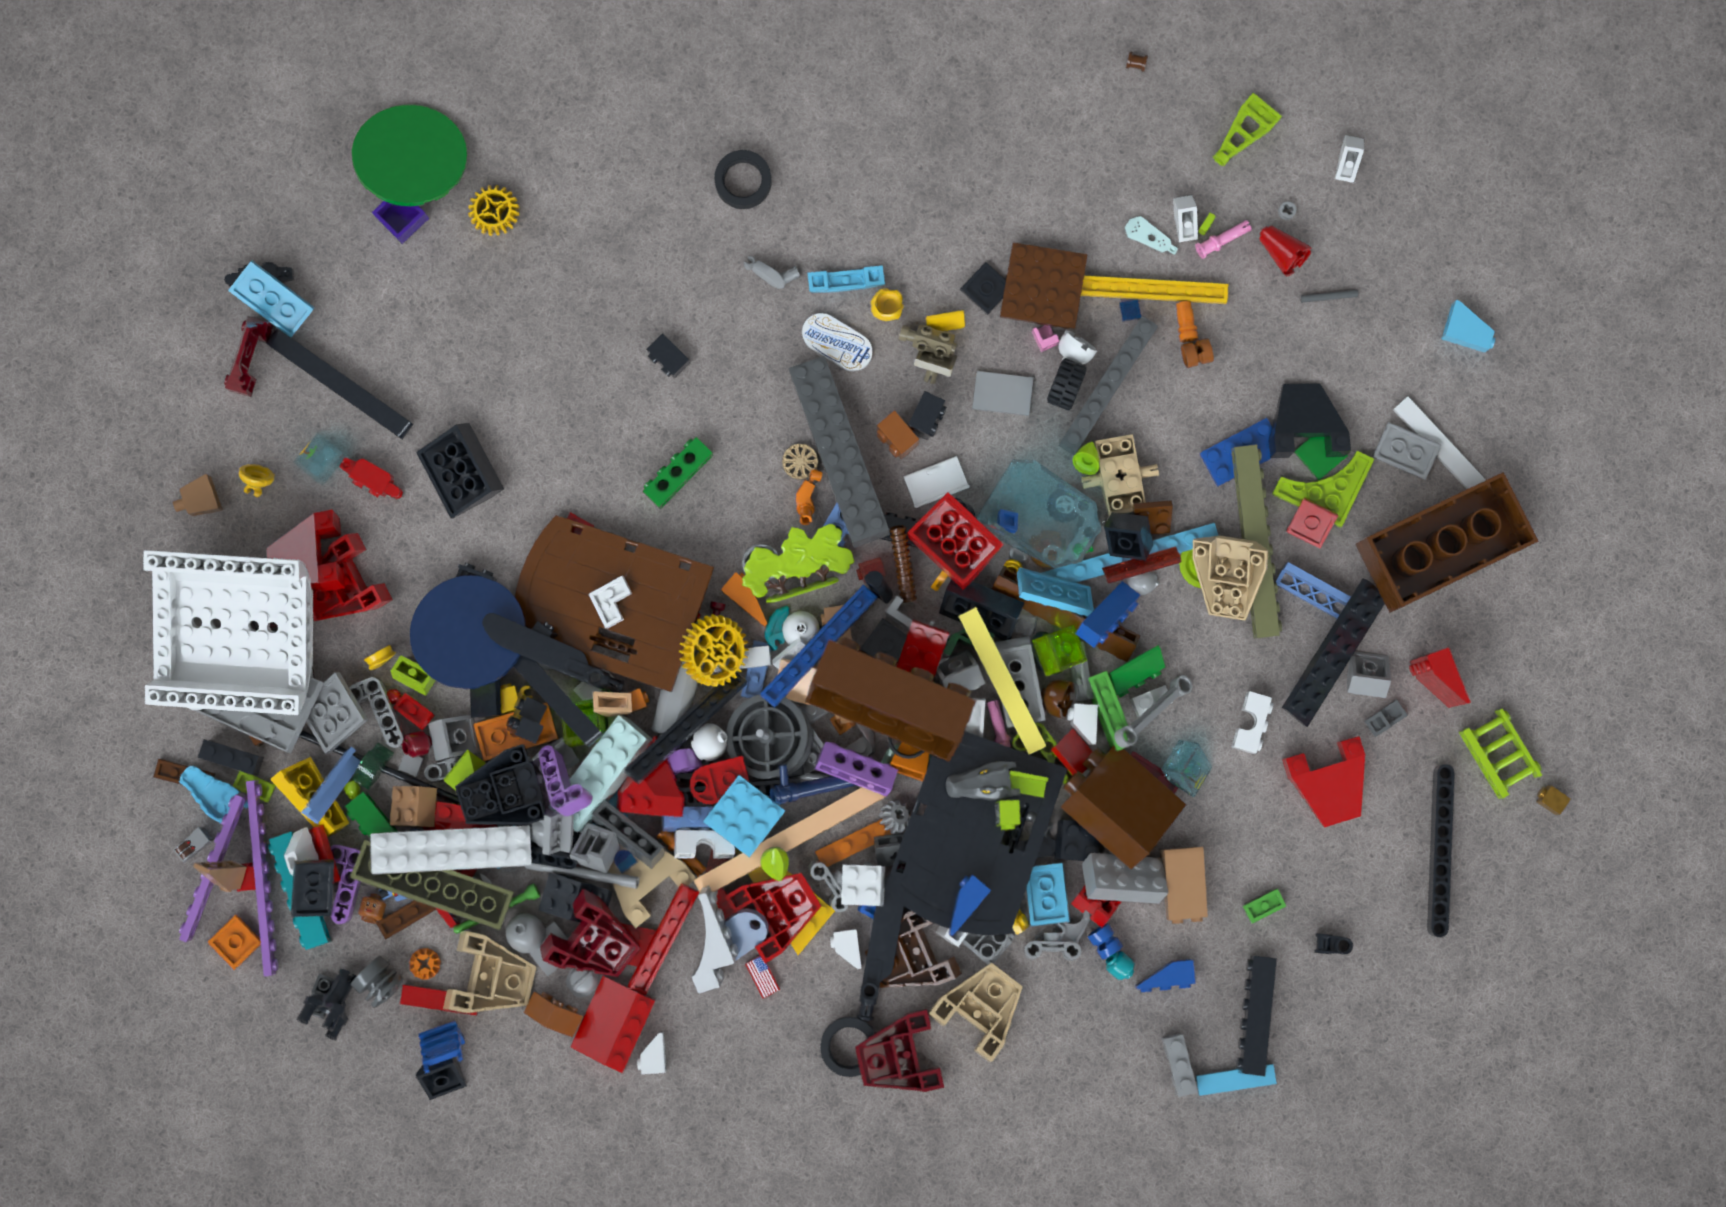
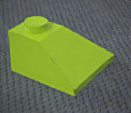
[443,749,486,790]

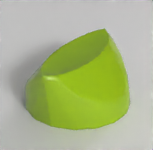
[1072,442,1100,475]
[760,847,789,882]

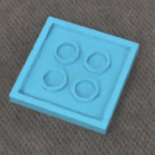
[703,775,785,858]

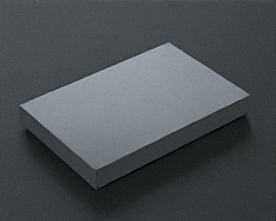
[972,371,1033,416]
[1372,422,1441,480]

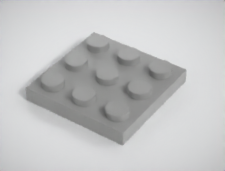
[306,672,368,754]

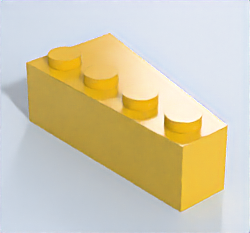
[270,757,349,837]

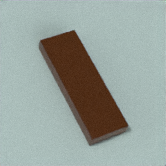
[153,759,216,785]
[376,901,436,940]

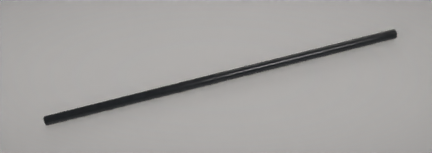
[299,731,528,827]

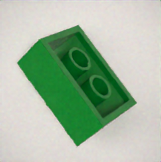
[1108,645,1165,698]

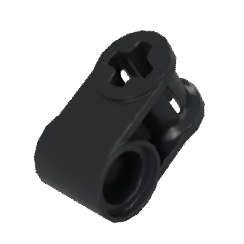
[1314,933,1353,955]

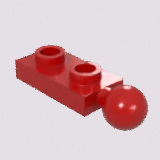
[387,689,435,731]

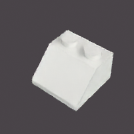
[1067,704,1098,745]

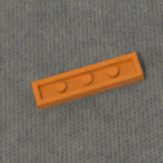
[815,819,892,867]

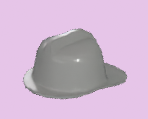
[566,968,608,997]

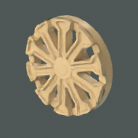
[782,444,818,480]

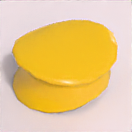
[364,645,396,670]

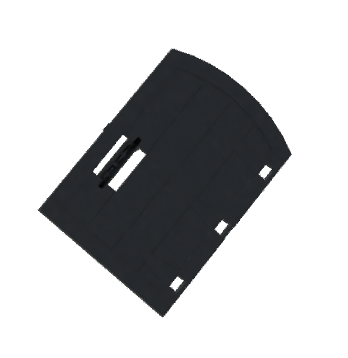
[885,731,1067,935]

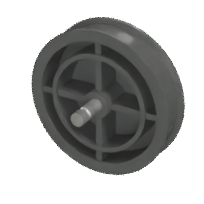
[726,695,813,781]

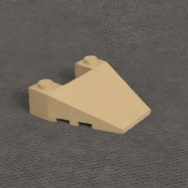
[608,844,697,928]
[443,931,536,1013]
[928,963,1022,1062]

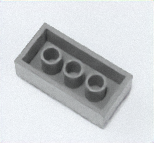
[1082,853,1168,904]

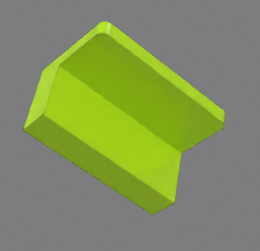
[1009,771,1049,798]

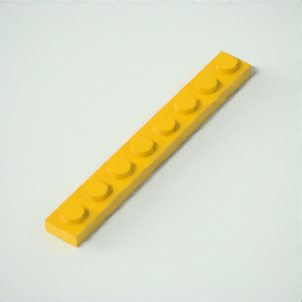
[1081,276,1228,304]

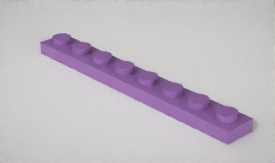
[179,793,247,942]

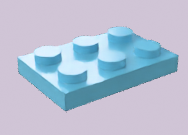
[1026,863,1070,926]

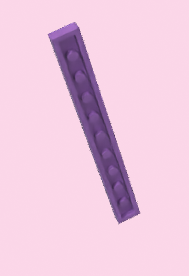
[246,780,278,976]

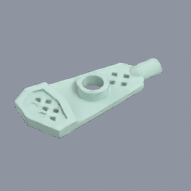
[1125,216,1178,255]

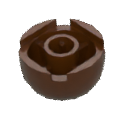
[1041,679,1075,719]

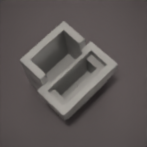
[570,823,620,874]

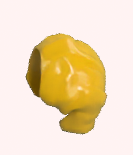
[871,288,904,321]

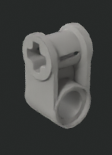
[425,757,460,782]

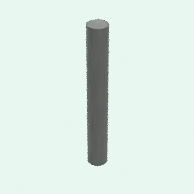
[1300,290,1358,303]

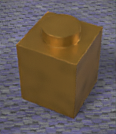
[1536,786,1571,815]

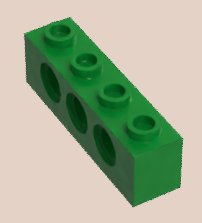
[643,437,714,510]

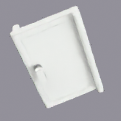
[903,456,970,508]

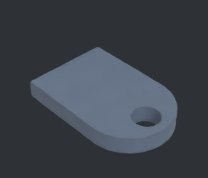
[724,909,768,961]

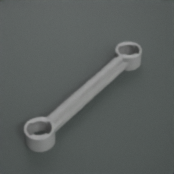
[1115,675,1192,748]

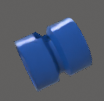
[1087,923,1123,960]

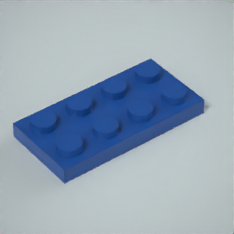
[1199,418,1272,487]

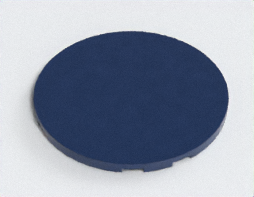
[410,575,526,689]

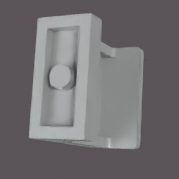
[886,596,935,631]

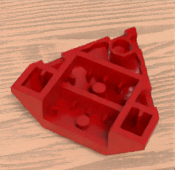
[616,736,684,817]

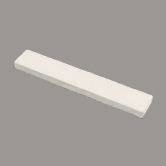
[1393,397,1485,489]

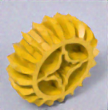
[468,185,520,236]

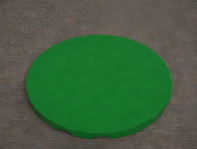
[352,105,467,206]

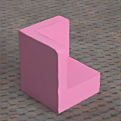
[1032,325,1060,352]

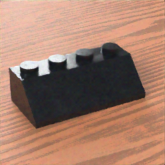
[939,579,1025,640]

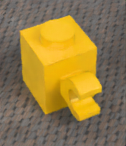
[500,684,533,714]

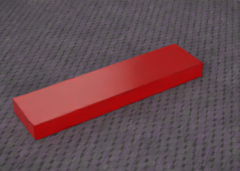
[400,984,478,1016]

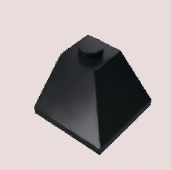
[416,1050,467,1100]

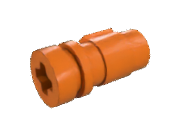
[1176,301,1198,343]

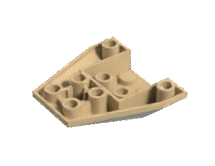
[1192,536,1268,621]

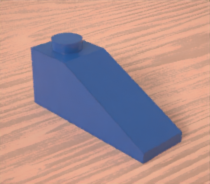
[948,875,991,936]

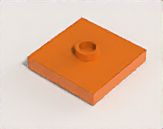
[207,914,261,970]

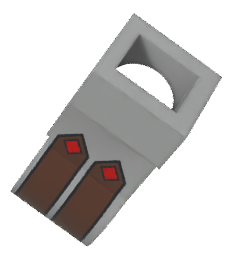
[174,827,214,863]

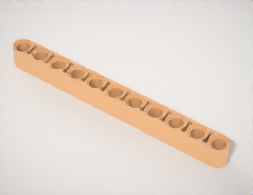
[694,787,888,892]

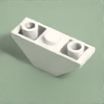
[284,827,318,876]

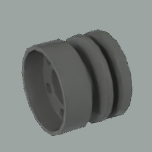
[351,955,404,1008]

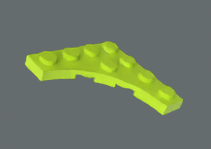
[1272,451,1374,528]

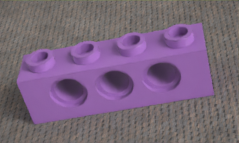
[815,742,898,797]

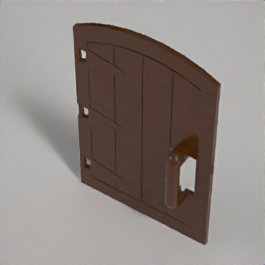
[515,515,714,692]

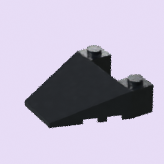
[1269,383,1351,458]

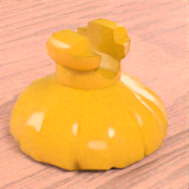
[239,464,275,497]

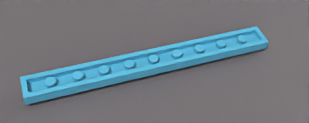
[1042,523,1219,583]

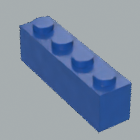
[1076,581,1140,648]

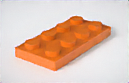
[473,702,559,761]

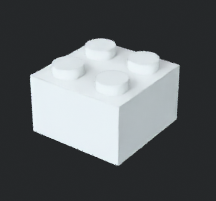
[841,865,885,906]

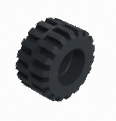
[1047,358,1087,411]

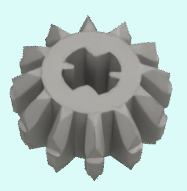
[878,800,911,834]

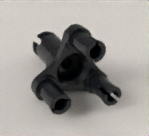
[297,969,357,1041]

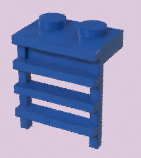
[418,1021,465,1073]

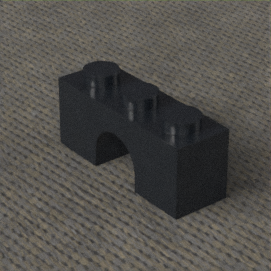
[198,739,264,775]

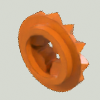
[409,948,441,980]

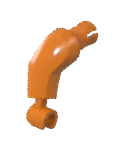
[796,469,822,525]

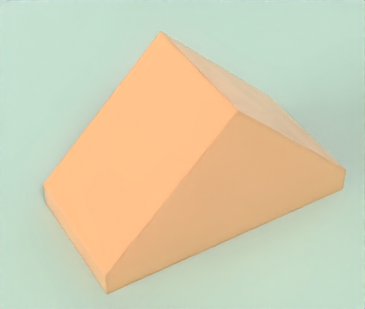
[593,692,632,717]

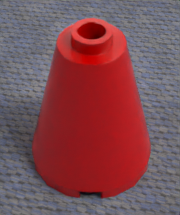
[1259,226,1312,277]

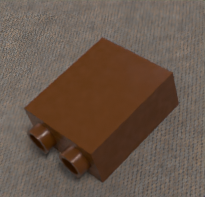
[1061,745,1187,869]

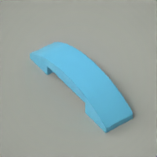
[807,266,885,293]

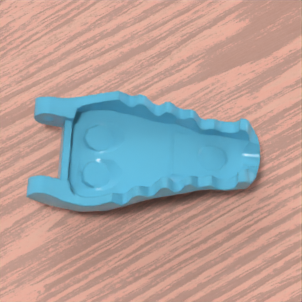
[179,766,248,823]

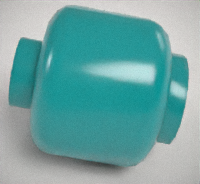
[1106,951,1135,980]

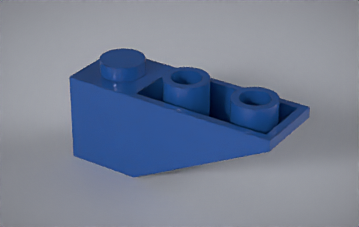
[1135,959,1196,992]

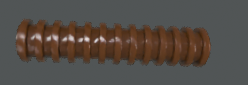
[889,525,917,603]

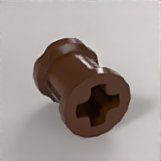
[1126,52,1148,72]

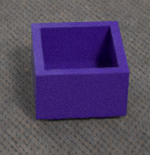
[372,201,429,244]

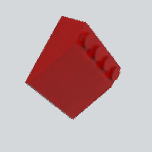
[907,492,1004,590]
[1409,647,1471,708]
[570,975,656,1073]

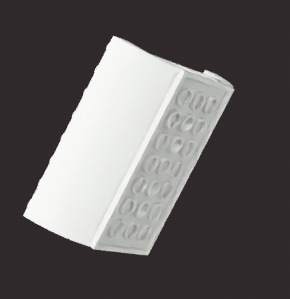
[144,550,313,715]

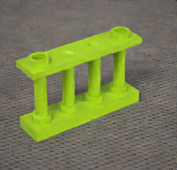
[1458,708,1542,799]

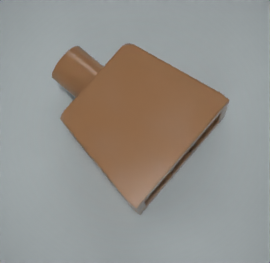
[173,474,223,516]

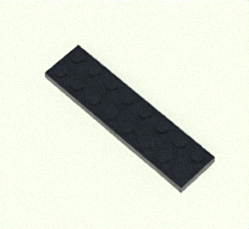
[1281,578,1385,727]

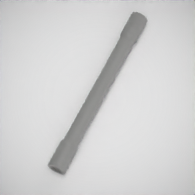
[525,863,639,889]

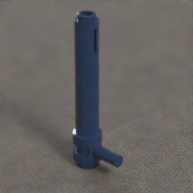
[770,764,858,805]

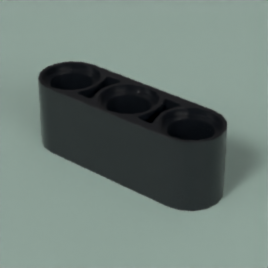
[530,839,578,869]

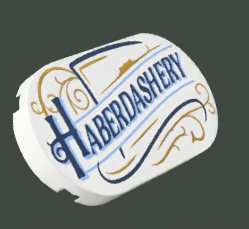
[802,313,872,371]

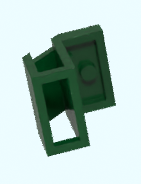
[942,629,995,658]

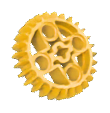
[679,615,749,687]

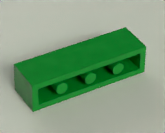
[345,792,398,839]

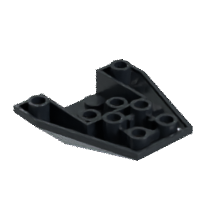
[455,744,547,825]

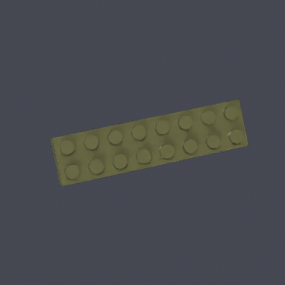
[350,840,514,930]

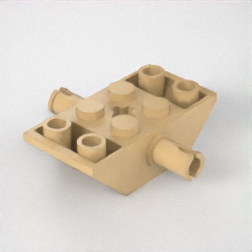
[1081,434,1159,516]

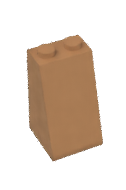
[1160,847,1208,924]

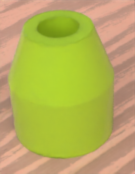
[344,779,360,800]

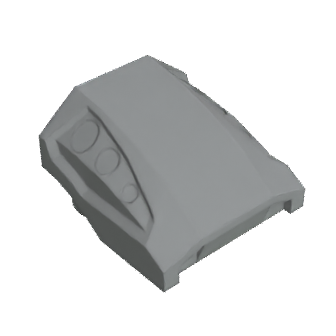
[962,933,1015,965]

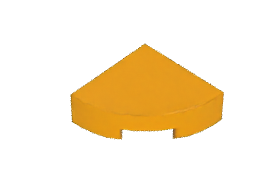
[931,570,948,591]

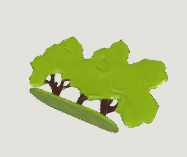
[742,524,855,603]

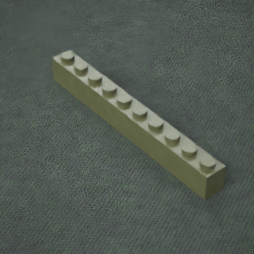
[1231,445,1282,638]

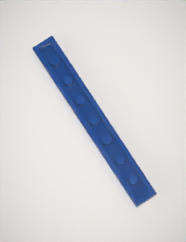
[760,584,878,708]

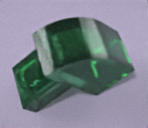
[352,743,394,790]

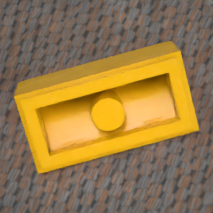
[926,310,965,331]

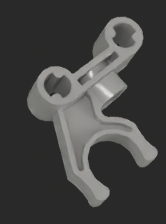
[808,860,872,912]
[1023,911,1090,961]

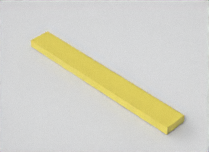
[959,607,1046,755]

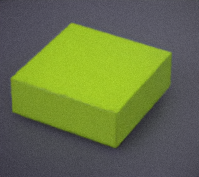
[1198,212,1216,235]

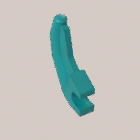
[764,605,790,651]

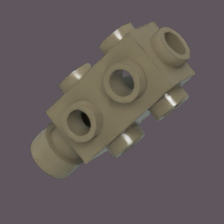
[899,324,957,358]

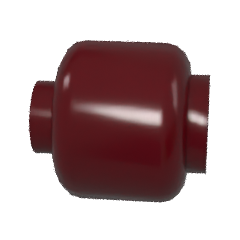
[402,730,432,758]

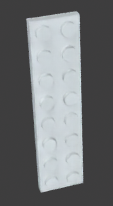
[371,826,531,874]

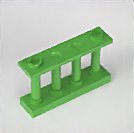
[1088,671,1128,751]

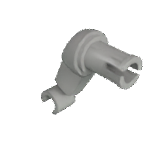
[744,256,800,289]

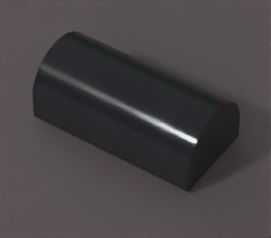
[864,571,893,604]

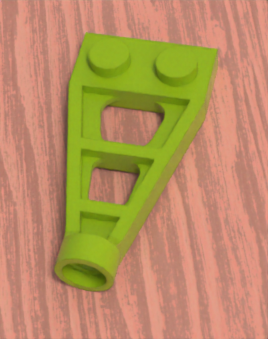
[1213,93,1282,166]

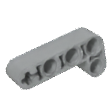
[349,677,405,748]

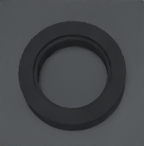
[714,150,772,209]
[820,1017,876,1077]

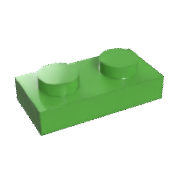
[1242,889,1286,923]

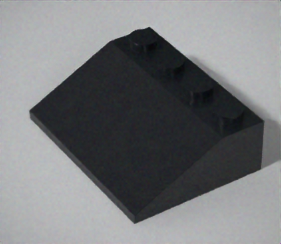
[416,423,504,519]

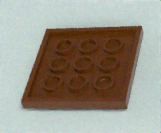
[1000,242,1088,330]

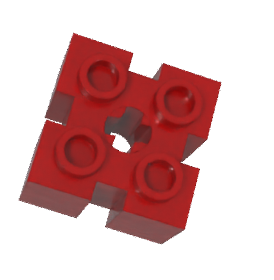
[1071,885,1122,928]

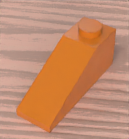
[721,572,767,628]

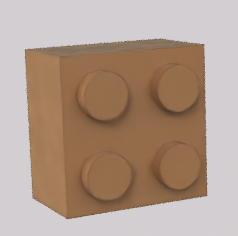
[390,786,437,827]

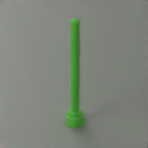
[453,883,541,934]

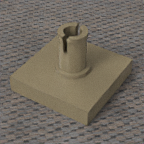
[914,345,957,384]

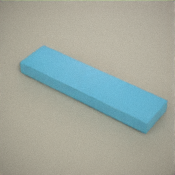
[1196,1064,1277,1096]

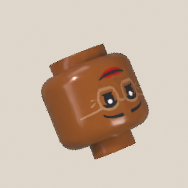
[358,893,386,924]

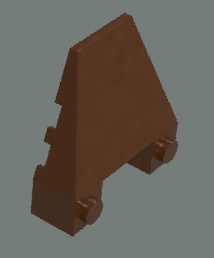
[865,911,962,988]

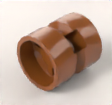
[1181,338,1214,369]

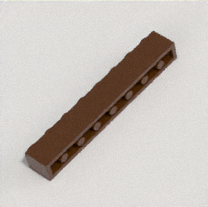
[992,566,1141,662]

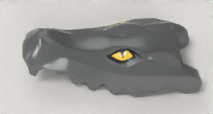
[946,761,1020,801]

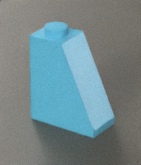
[1441,300,1495,353]

